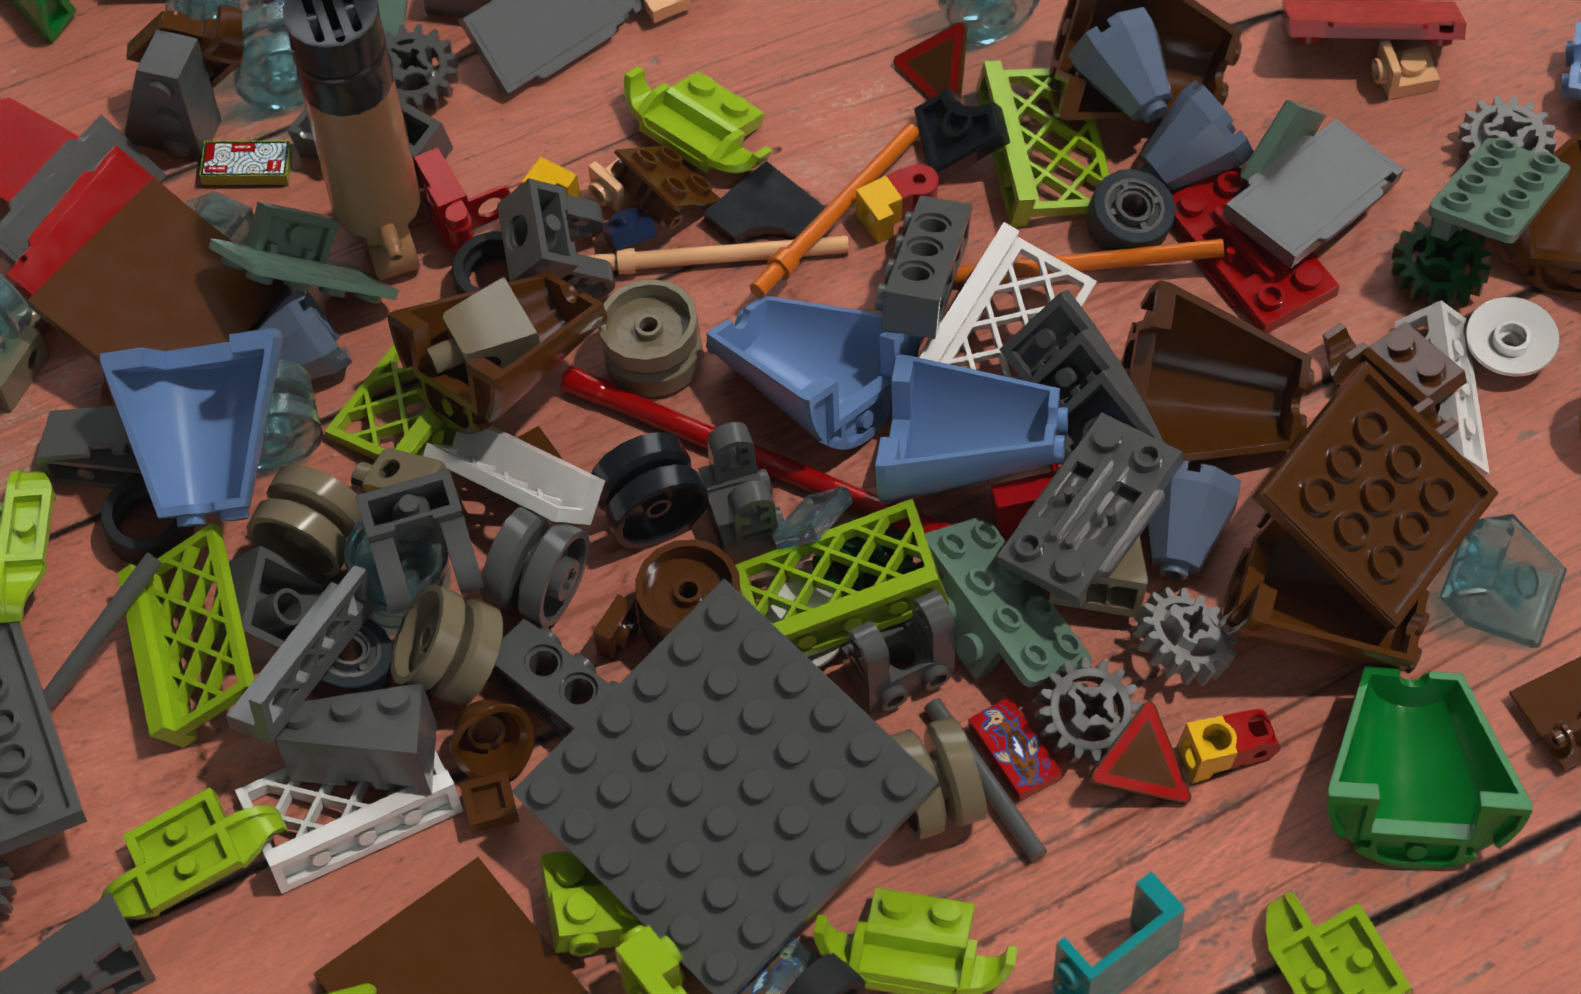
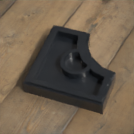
[914,88,1011,183]
[704,161,826,244]

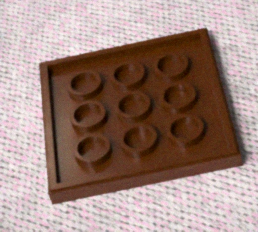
[27,178,290,365]
[1252,361,1499,631]
[313,857,589,994]

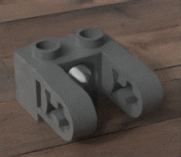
[497,179,615,298]
[698,422,787,565]
[356,469,484,615]
[842,590,955,715]

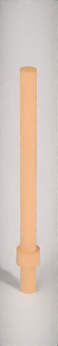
[586,236,849,275]

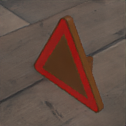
[893,22,968,100]
[1089,701,1191,804]

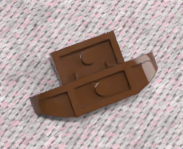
[126,4,245,89]
[1322,322,1467,438]

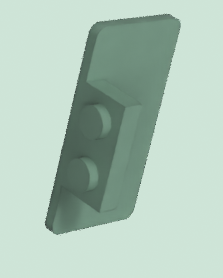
[1428,138,1570,243]
[209,201,399,303]
[925,517,1092,688]

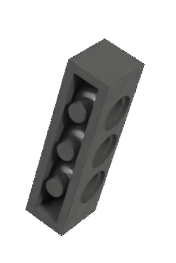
[875,196,972,339]
[490,618,619,738]

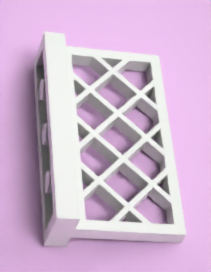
[919,222,1097,380]
[235,751,463,894]

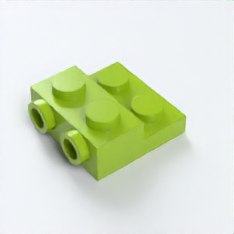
[539,851,646,956]
[615,925,687,994]

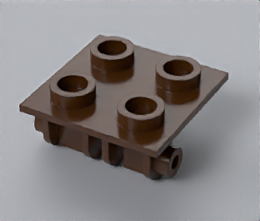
[611,145,720,229]
[1509,656,1581,771]

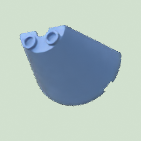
[706,295,921,450]
[100,328,283,527]
[875,354,1068,504]

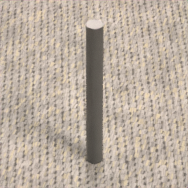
[43,552,163,712]
[924,698,1047,862]

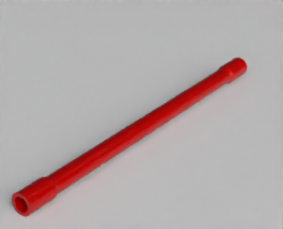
[560,365,953,534]

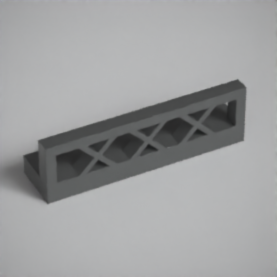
[226,565,375,744]

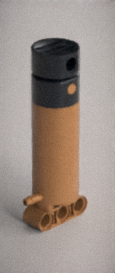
[282,0,420,280]

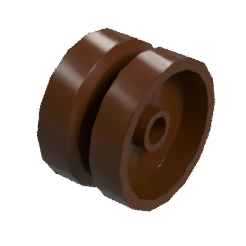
[635,539,741,649]

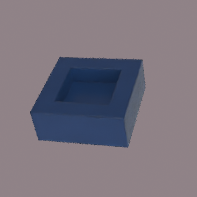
[603,208,657,251]

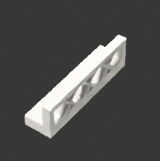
[1395,300,1490,477]
[423,426,605,525]

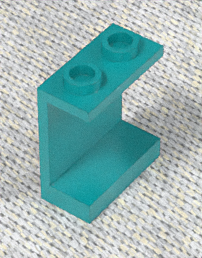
[1052,871,1186,994]

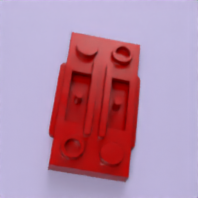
[1281,0,1466,46]
[0,97,78,204]
[3,145,183,299]
[1172,166,1340,333]

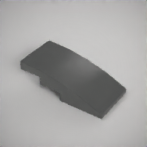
[999,290,1164,460]

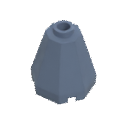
[1068,7,1172,122]
[1140,80,1254,191]
[254,287,352,390]
[1147,460,1241,580]

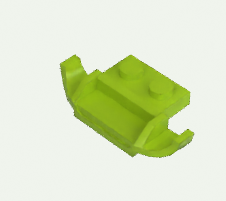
[624,66,773,173]
[0,470,57,623]
[101,787,288,920]
[813,887,1018,994]
[1266,889,1414,994]

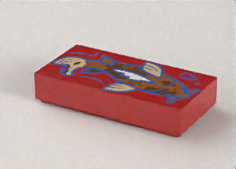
[968,696,1062,802]

